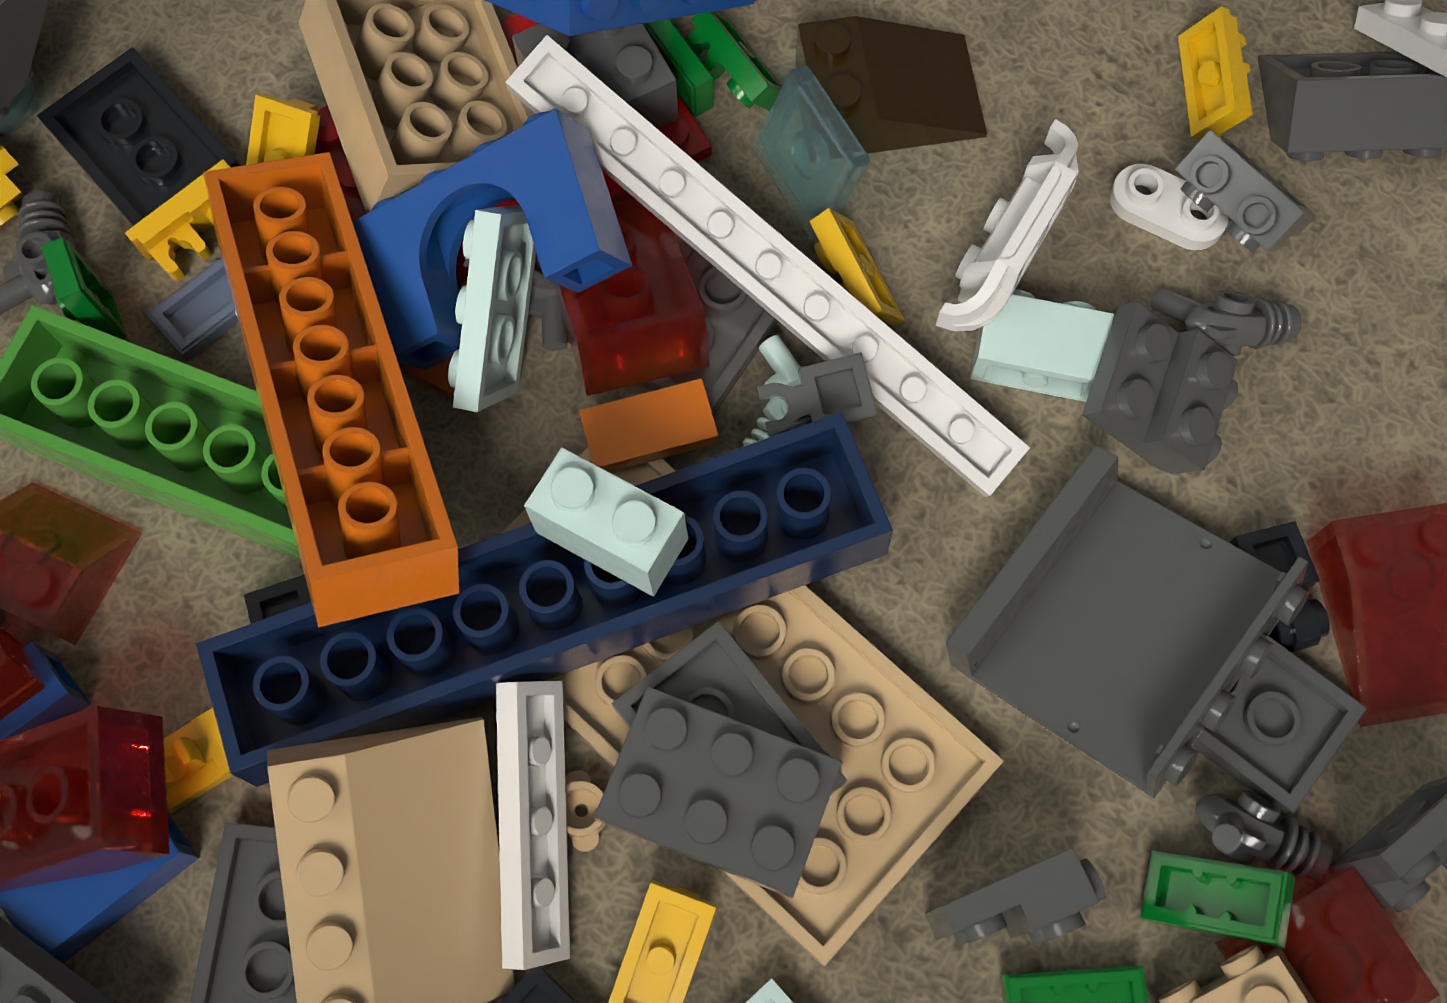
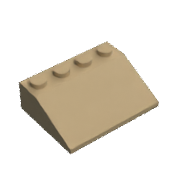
[298,0,535,214]
[267,717,515,1003]

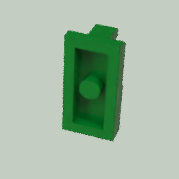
[684,11,791,113]

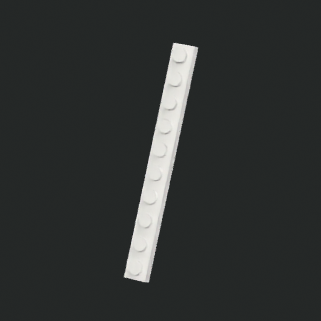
[505,35,1030,497]

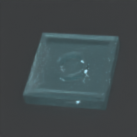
[752,66,871,240]

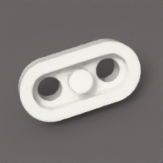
[1110,164,1229,250]

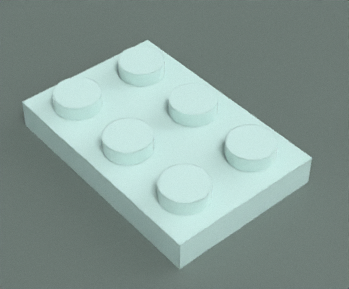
[448,205,536,412]

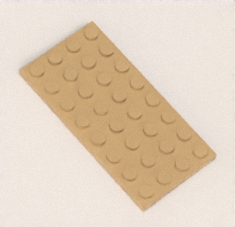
[501,447,1004,967]

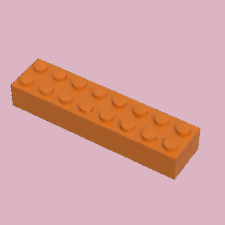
[203,152,459,628]

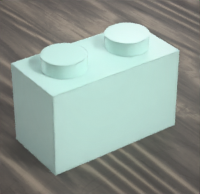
[970,289,1114,402]
[524,447,688,597]

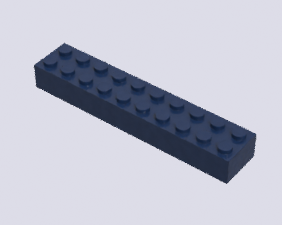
[196,412,893,787]

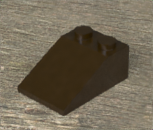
[795,16,987,161]

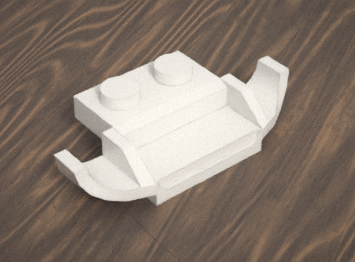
[935,119,1079,331]

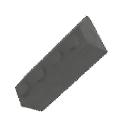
[1258,51,1447,161]

